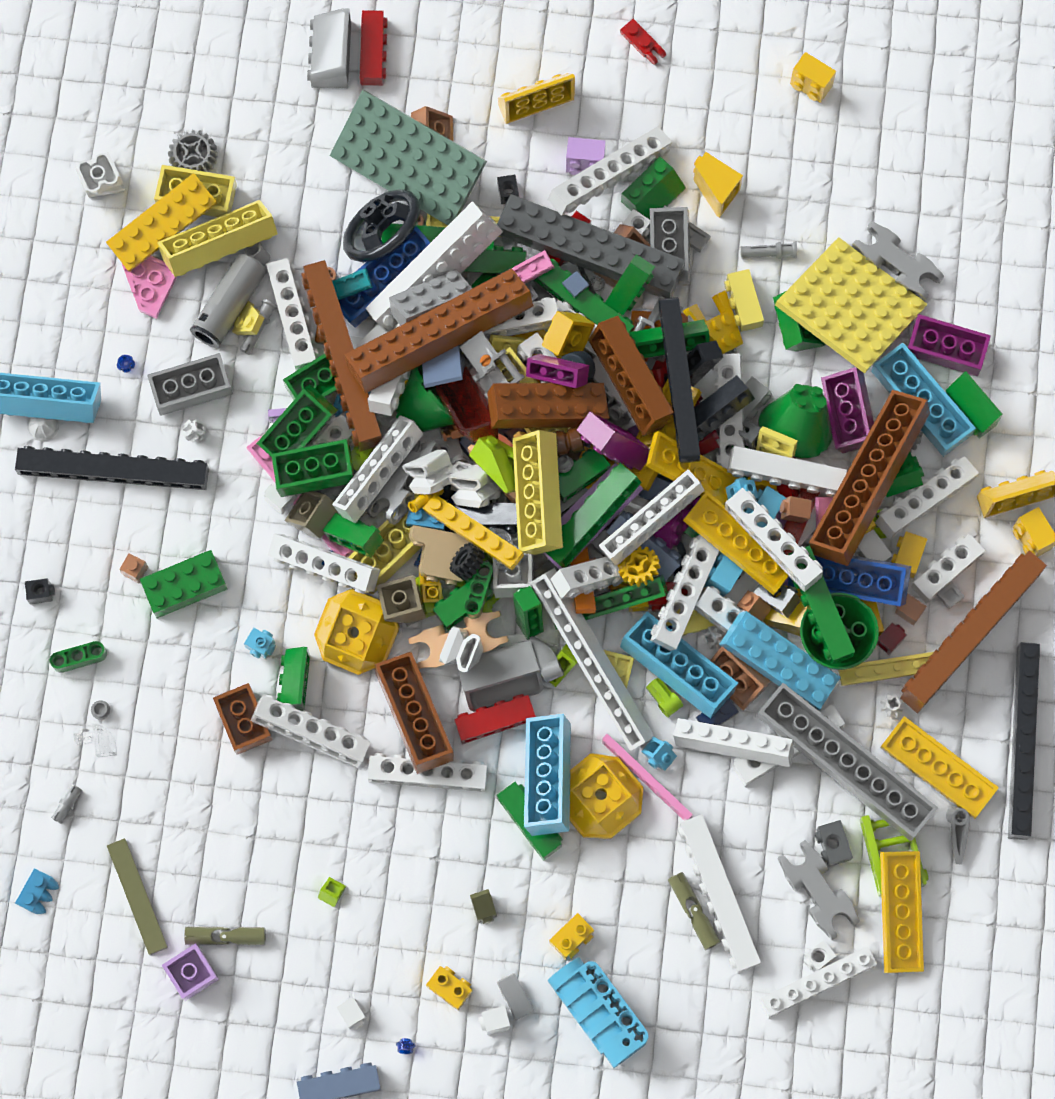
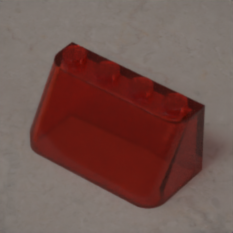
[434,367,498,444]

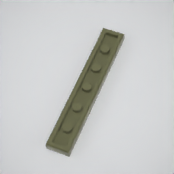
[107,838,168,955]

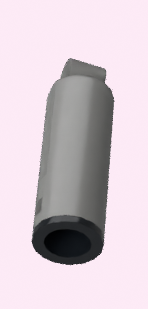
[190,243,270,348]

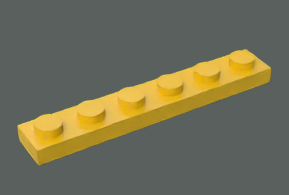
[423,494,524,570]

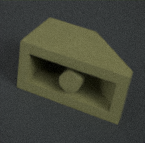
[470,889,497,924]

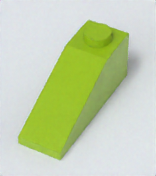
[469,435,515,494]

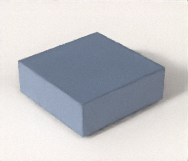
[562,271,589,298]

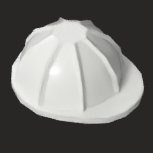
[27,417,59,441]

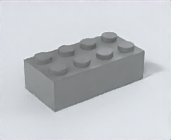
[650,207,691,286]
[389,269,472,326]
[147,353,233,416]

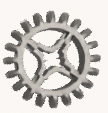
[168,129,218,172]

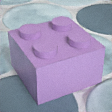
[566,137,605,175]
[162,943,219,1001]

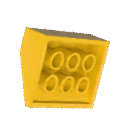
[498,73,575,124]
[977,470,1055,518]

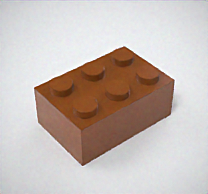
[213,683,273,755]

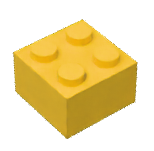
[790,52,836,103]
[542,311,595,356]
[1013,507,1055,557]

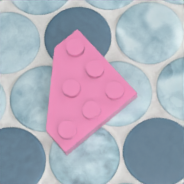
[121,256,178,319]

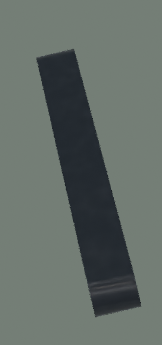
[658,297,700,463]

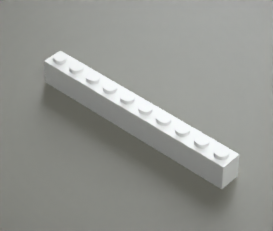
[530,568,654,751]

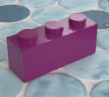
[526,354,589,388]

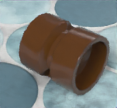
[553,426,585,456]

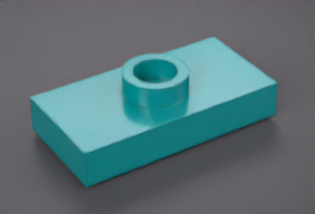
[332,268,373,300]

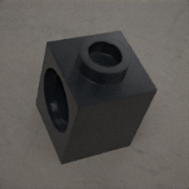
[497,174,519,205]
[25,578,55,604]

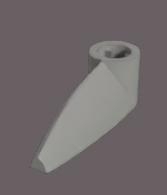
[529,637,564,683]
[946,806,969,864]

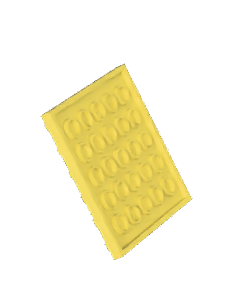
[775,237,927,374]

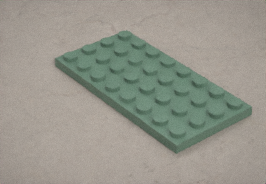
[329,90,487,225]

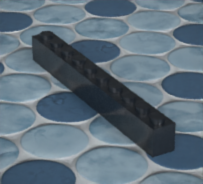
[15,446,209,490]
[1008,642,1040,840]

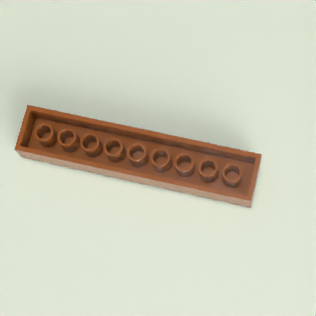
[301,260,382,452]
[344,268,534,393]
[809,390,930,566]
[900,550,1047,714]

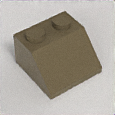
[284,491,338,539]
[376,575,426,623]

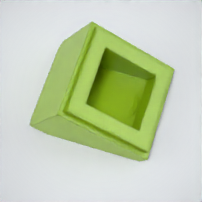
[318,877,346,907]

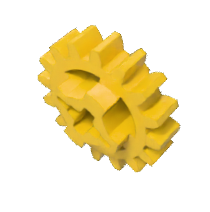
[617,546,661,587]

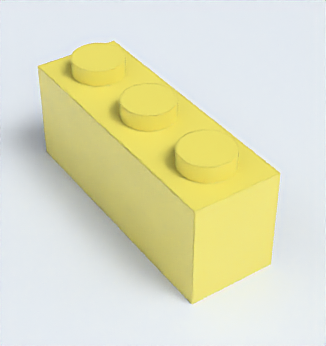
[724,269,764,332]

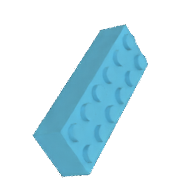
[871,343,976,457]
[0,373,101,423]
[703,486,786,597]
[620,611,738,719]
[719,611,841,710]
[524,714,571,836]

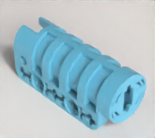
[547,957,648,1068]

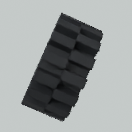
[449,543,485,580]

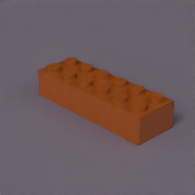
[588,316,674,437]
[487,383,609,429]
[375,652,454,774]

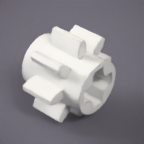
[182,419,206,443]
[703,626,726,650]
[880,693,904,717]

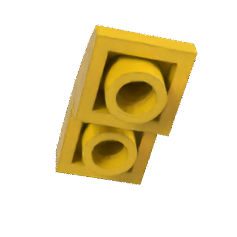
[419,565,442,603]

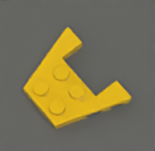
[683,290,744,354]

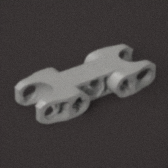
[852,221,944,302]
[365,440,441,525]
[777,840,860,940]

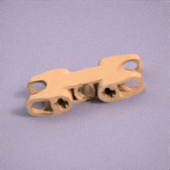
[408,611,509,669]

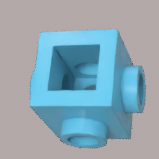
[725,477,758,500]
[244,627,276,659]
[641,737,677,771]

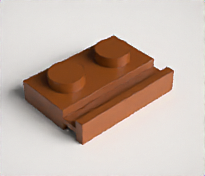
[439,421,471,441]

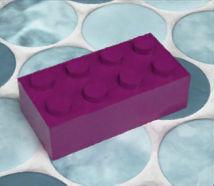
[908,314,991,377]
[821,367,874,453]
[577,412,650,471]

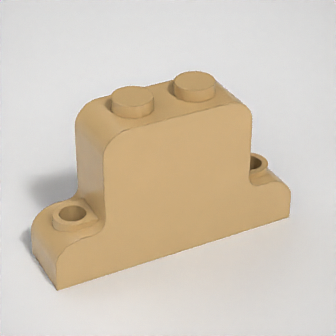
[409,525,484,586]

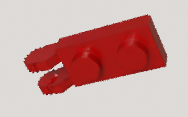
[620,19,666,65]

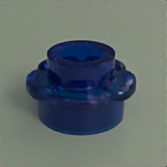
[116,354,135,373]
[396,1038,416,1054]

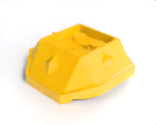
[314,588,400,675]
[570,753,643,839]

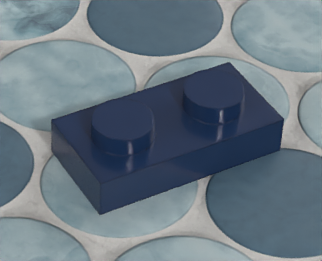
[696,698,739,726]

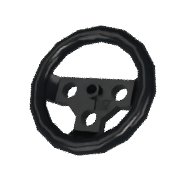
[343,189,420,263]

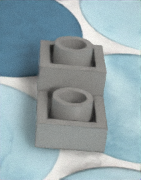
[496,973,534,1020]

